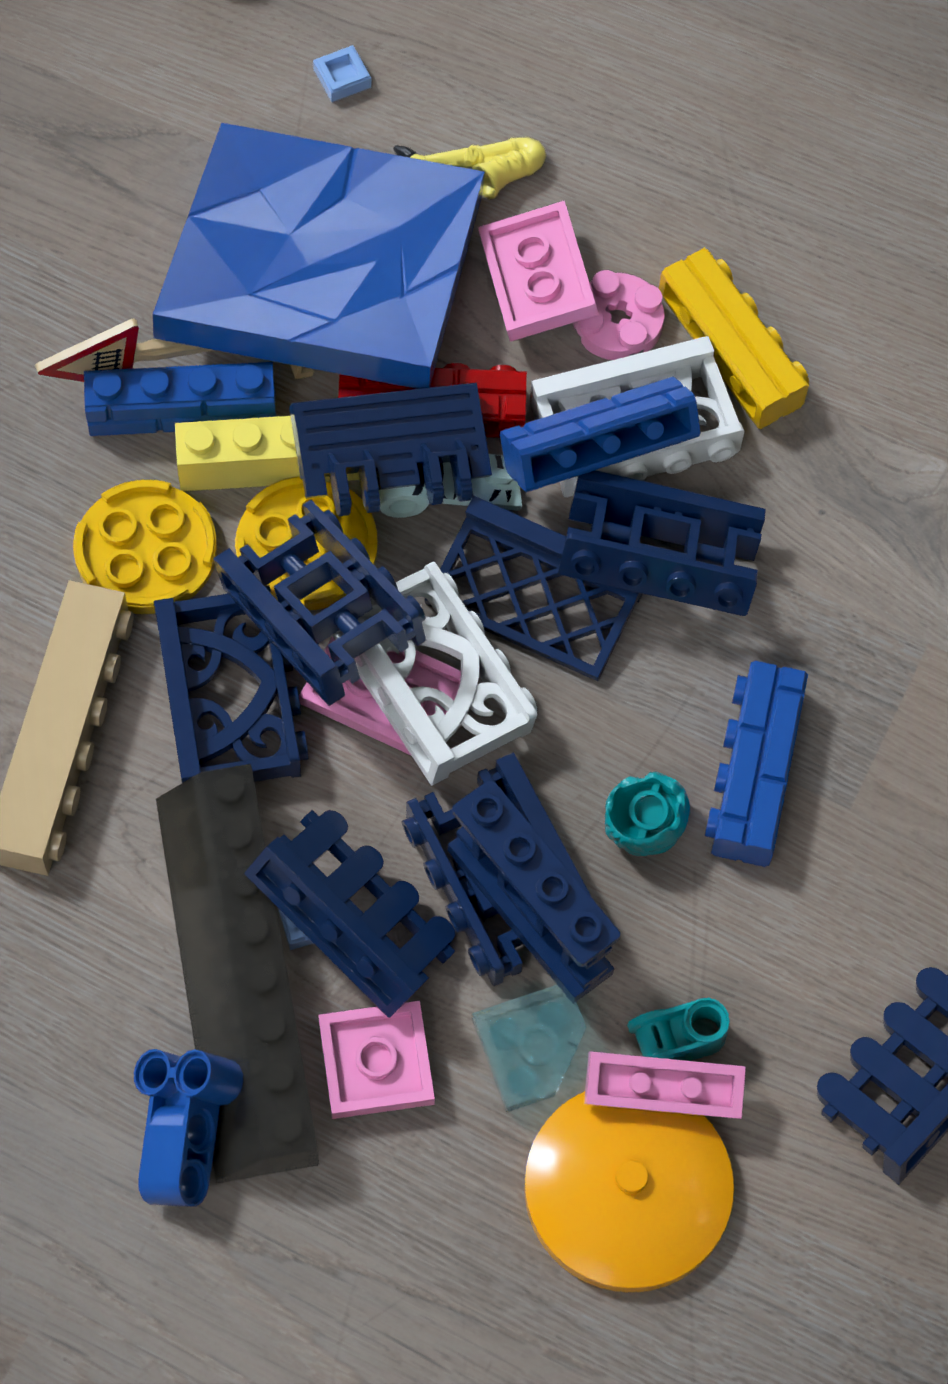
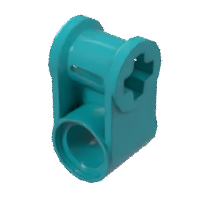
[627,998,730,1061]

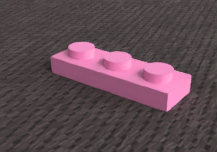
[584,1052,746,1119]

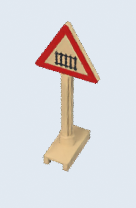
[35,318,314,382]

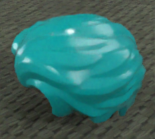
[605,771,690,856]

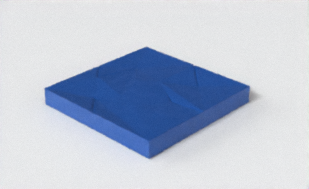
[153,122,485,389]

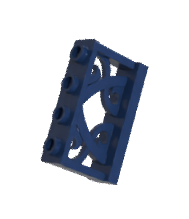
[154,585,309,797]

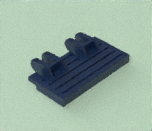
[289,383,492,516]

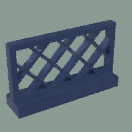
[424,495,643,681]

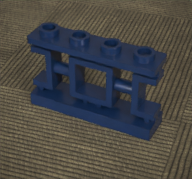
[558,470,766,616]
[213,500,426,706]
[402,752,593,987]
[448,780,620,1004]

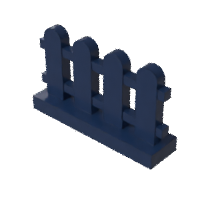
[244,810,455,1018]
[817,967,948,1185]

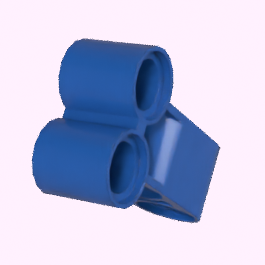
[134,1049,243,1207]

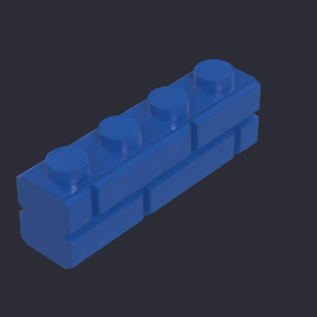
[84,362,276,436]
[500,376,701,492]
[705,661,808,867]

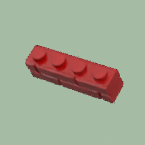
[338,363,527,438]

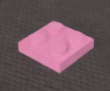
[318,1001,435,1119]

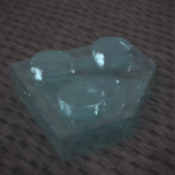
[472,985,586,1112]

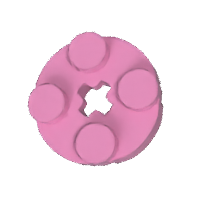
[573,270,665,360]

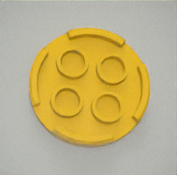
[235,476,378,610]
[73,480,217,614]

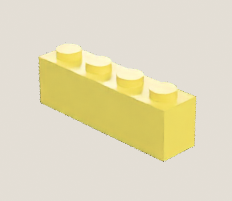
[175,416,360,491]

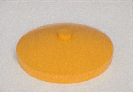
[524,1091,734,1292]

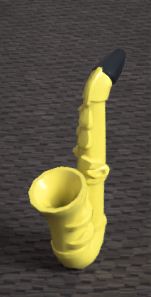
[393,137,546,199]

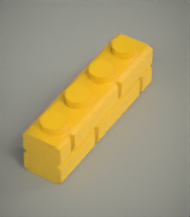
[659,248,809,429]

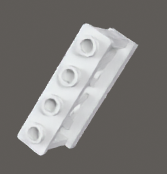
[530,336,744,498]
[332,561,537,786]

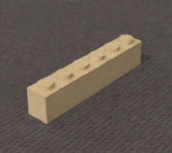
[0,580,134,876]

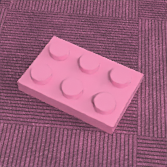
[478,201,599,342]
[299,636,461,755]

